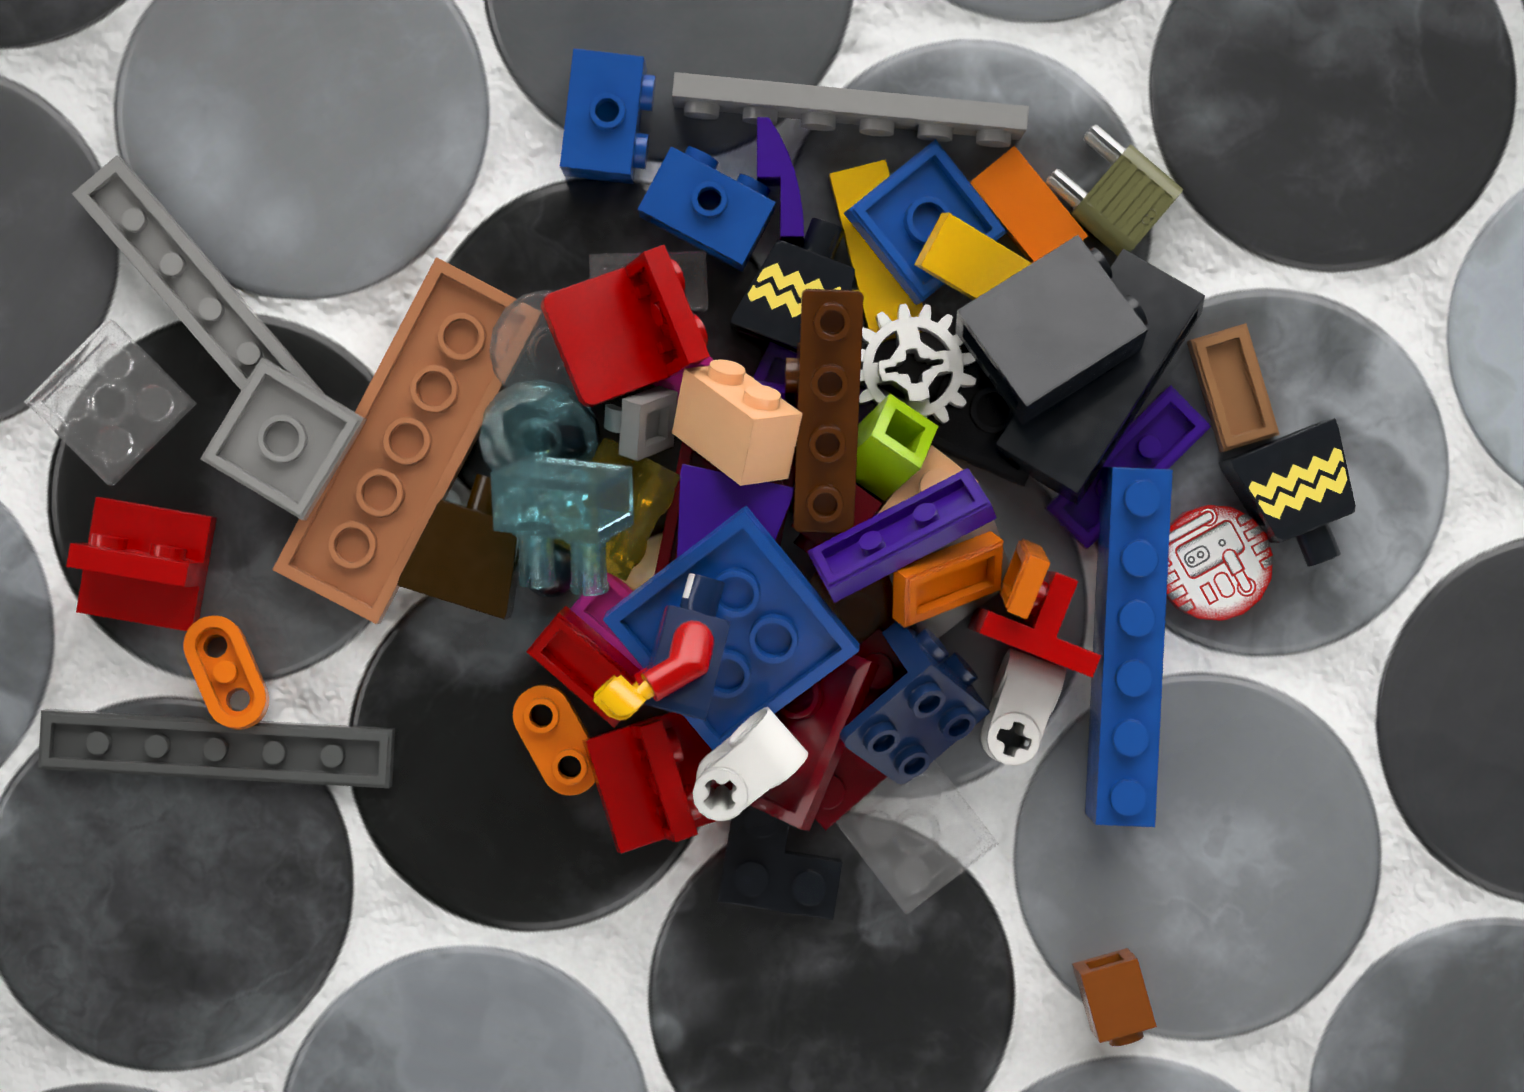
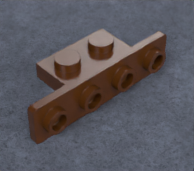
[784,289,864,533]

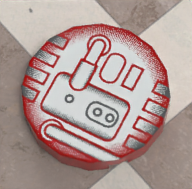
[1166,505,1274,621]

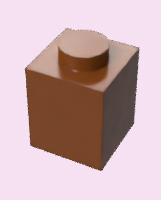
[1072,948,1157,1046]

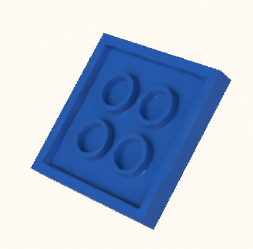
[603,506,859,750]

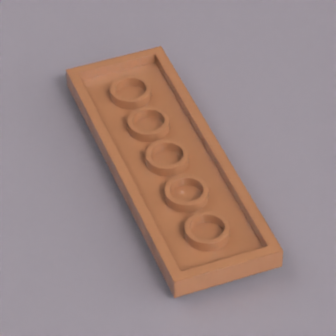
[272,257,542,624]

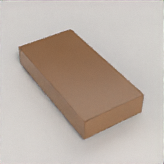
[1187,323,1280,452]

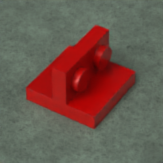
[66,497,217,631]
[967,571,1102,678]
[582,712,716,854]

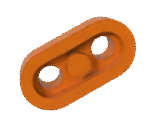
[183,615,269,730]
[513,684,595,796]

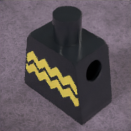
[730,218,855,353]
[1219,418,1356,567]

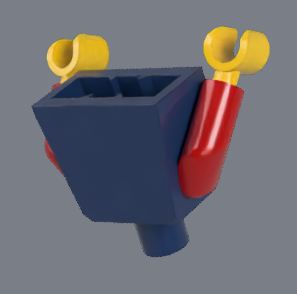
[594,573,730,721]

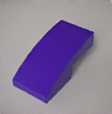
[757,117,804,244]

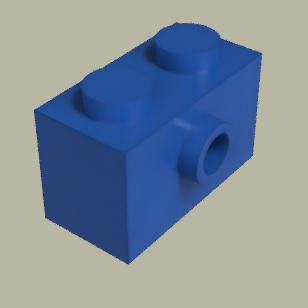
[560,48,656,184]
[638,146,776,272]

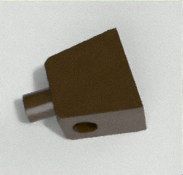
[397,474,524,620]

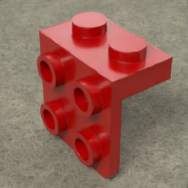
[541,245,710,407]

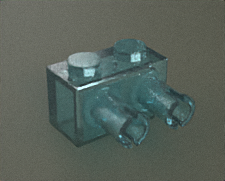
[490,455,634,596]

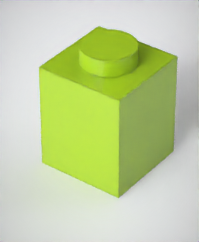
[856,394,938,501]

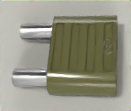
[1045,125,1184,256]

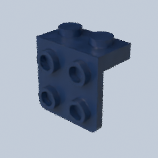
[840,621,991,784]

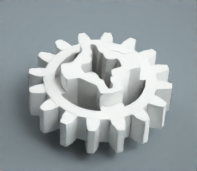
[859,303,976,425]

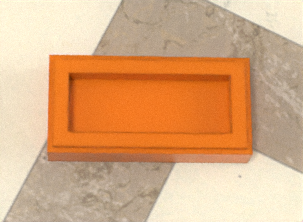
[970,145,1088,263]
[892,531,1003,628]
[999,538,1050,619]

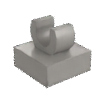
[604,386,678,461]

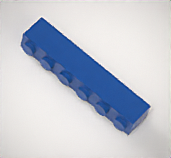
[1085,467,1173,827]

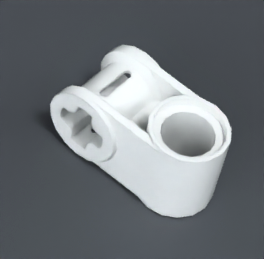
[980,648,1066,766]
[693,707,809,821]

